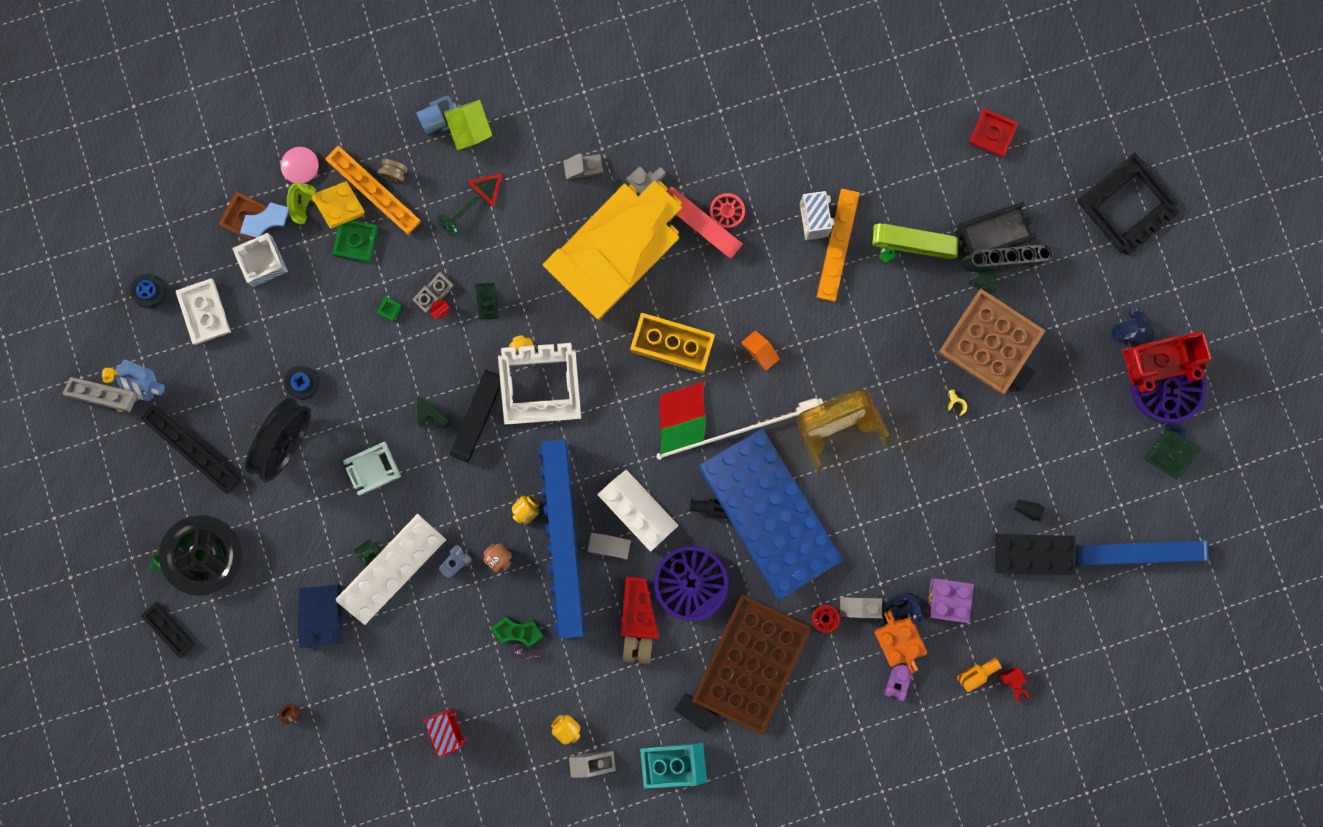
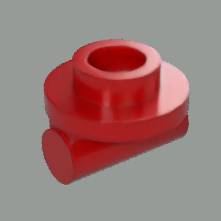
[431,299,450,320]

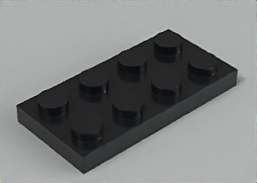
[995,534,1076,575]

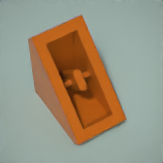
[741,331,780,372]

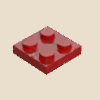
[968,108,1018,158]

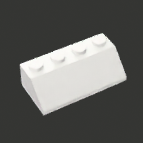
[597,470,679,552]

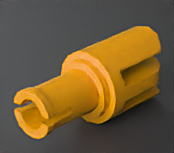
[957,658,1002,692]

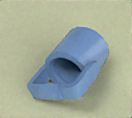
[416,95,457,135]

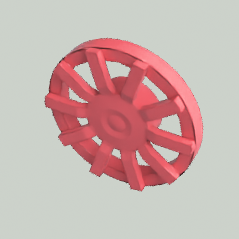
[710,193,745,229]

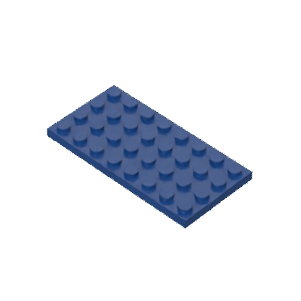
[698,428,843,600]

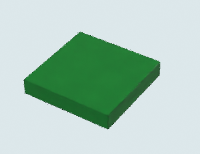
[332,220,379,263]

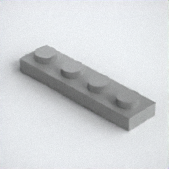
[62,377,138,412]

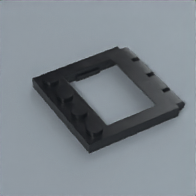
[1076,152,1179,255]

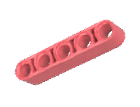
[667,186,743,259]

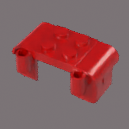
[1122,331,1211,393]

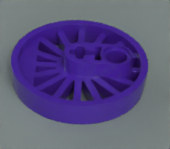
[1131,373,1207,423]
[654,546,728,621]

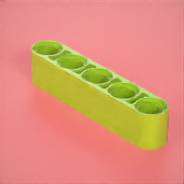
[873,224,959,259]

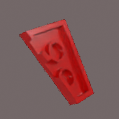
[621,577,659,639]

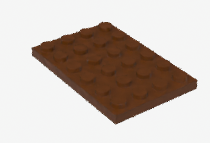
[692,594,812,735]

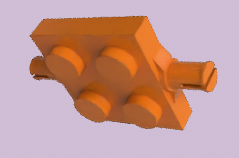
[875,610,927,673]

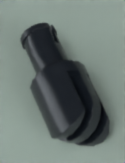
[689,498,730,520]

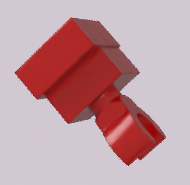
[999,666,1029,703]

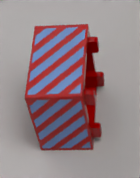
[424,708,467,758]

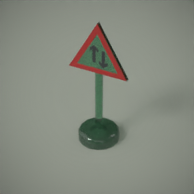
[436,173,503,238]

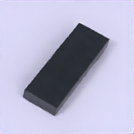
[141,602,196,658]

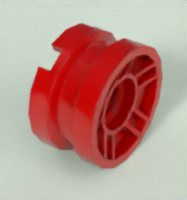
[812,605,840,633]

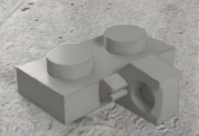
[626,167,666,195]

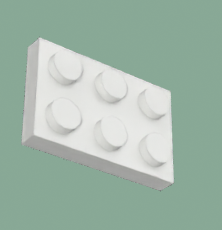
[176,278,231,345]

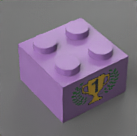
[926,579,974,623]

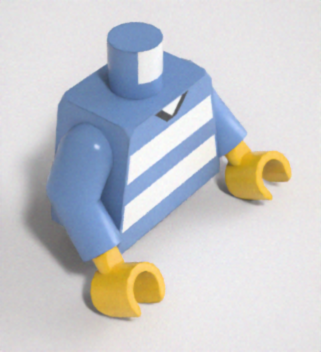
[102,359,165,412]

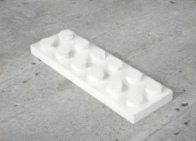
[336,514,446,625]

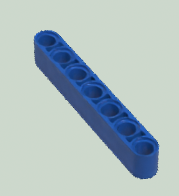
[1076,541,1209,565]

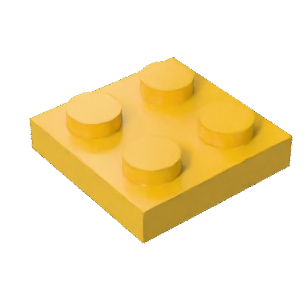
[312,181,365,229]

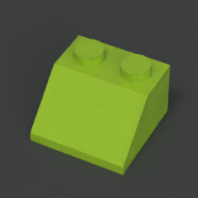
[444,99,492,150]

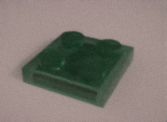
[1144,428,1201,480]

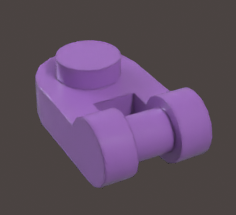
[884,664,912,702]

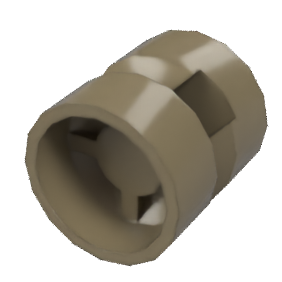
[623,636,653,664]

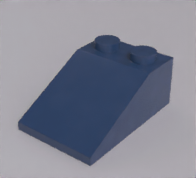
[298,585,343,648]

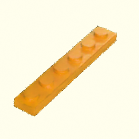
[325,146,421,235]
[816,188,860,302]

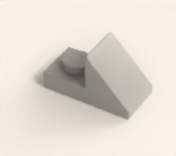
[563,153,603,180]

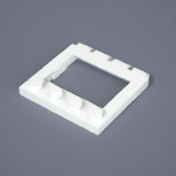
[498,343,581,424]

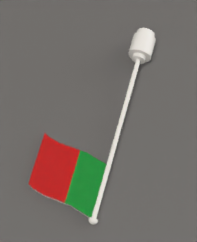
[657,381,826,460]

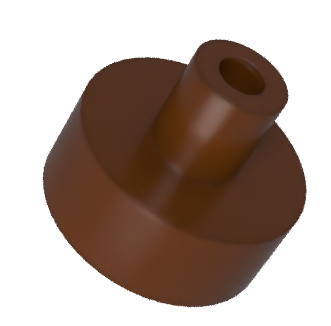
[278,704,299,724]

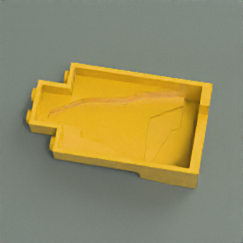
[542,180,682,320]

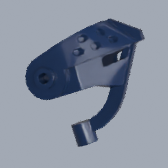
[1112,308,1155,343]
[881,593,923,625]

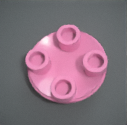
[281,147,319,184]

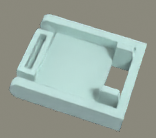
[343,442,401,496]

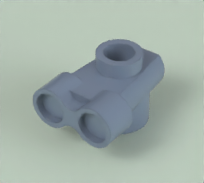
[439,545,472,578]

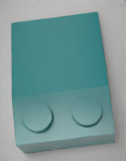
[640,742,707,789]

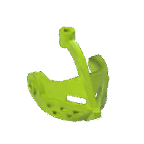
[287,183,316,224]

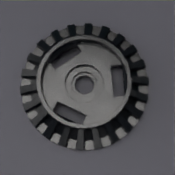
[159,515,242,596]

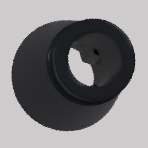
[1014,499,1045,522]

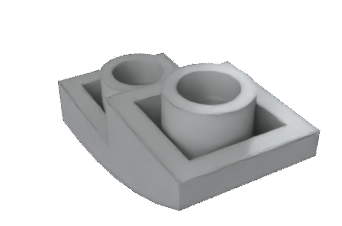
[412,272,455,313]
[586,533,631,560]

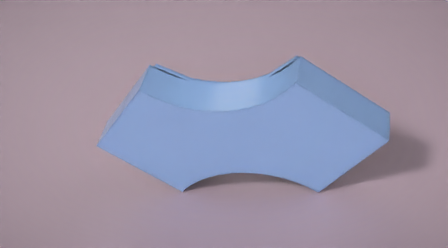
[240,202,289,238]

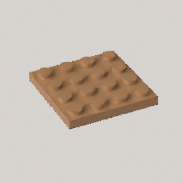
[938,288,1045,395]

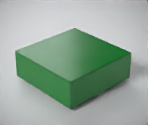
[376,296,403,322]

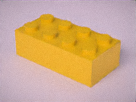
[630,313,715,374]

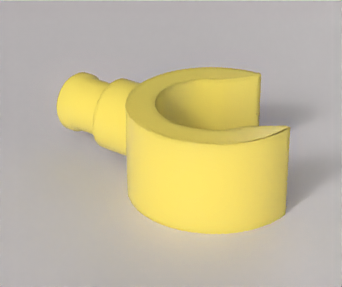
[948,390,967,416]

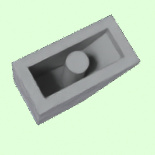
[840,597,882,618]
[569,751,616,778]

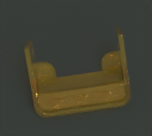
[797,389,890,475]

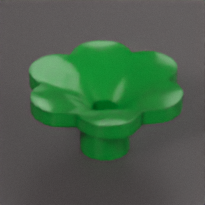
[879,247,898,263]

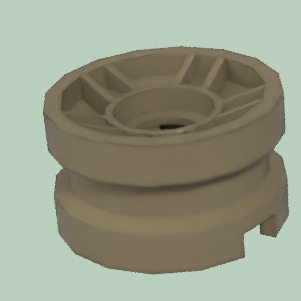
[378,159,408,183]

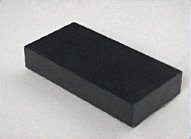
[674,694,717,733]

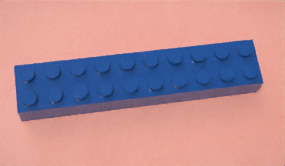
[539,439,585,639]

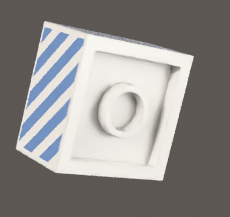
[800,191,835,240]
[232,233,288,287]

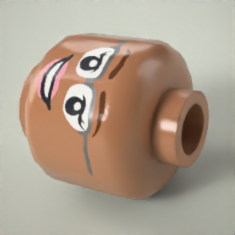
[483,543,512,572]

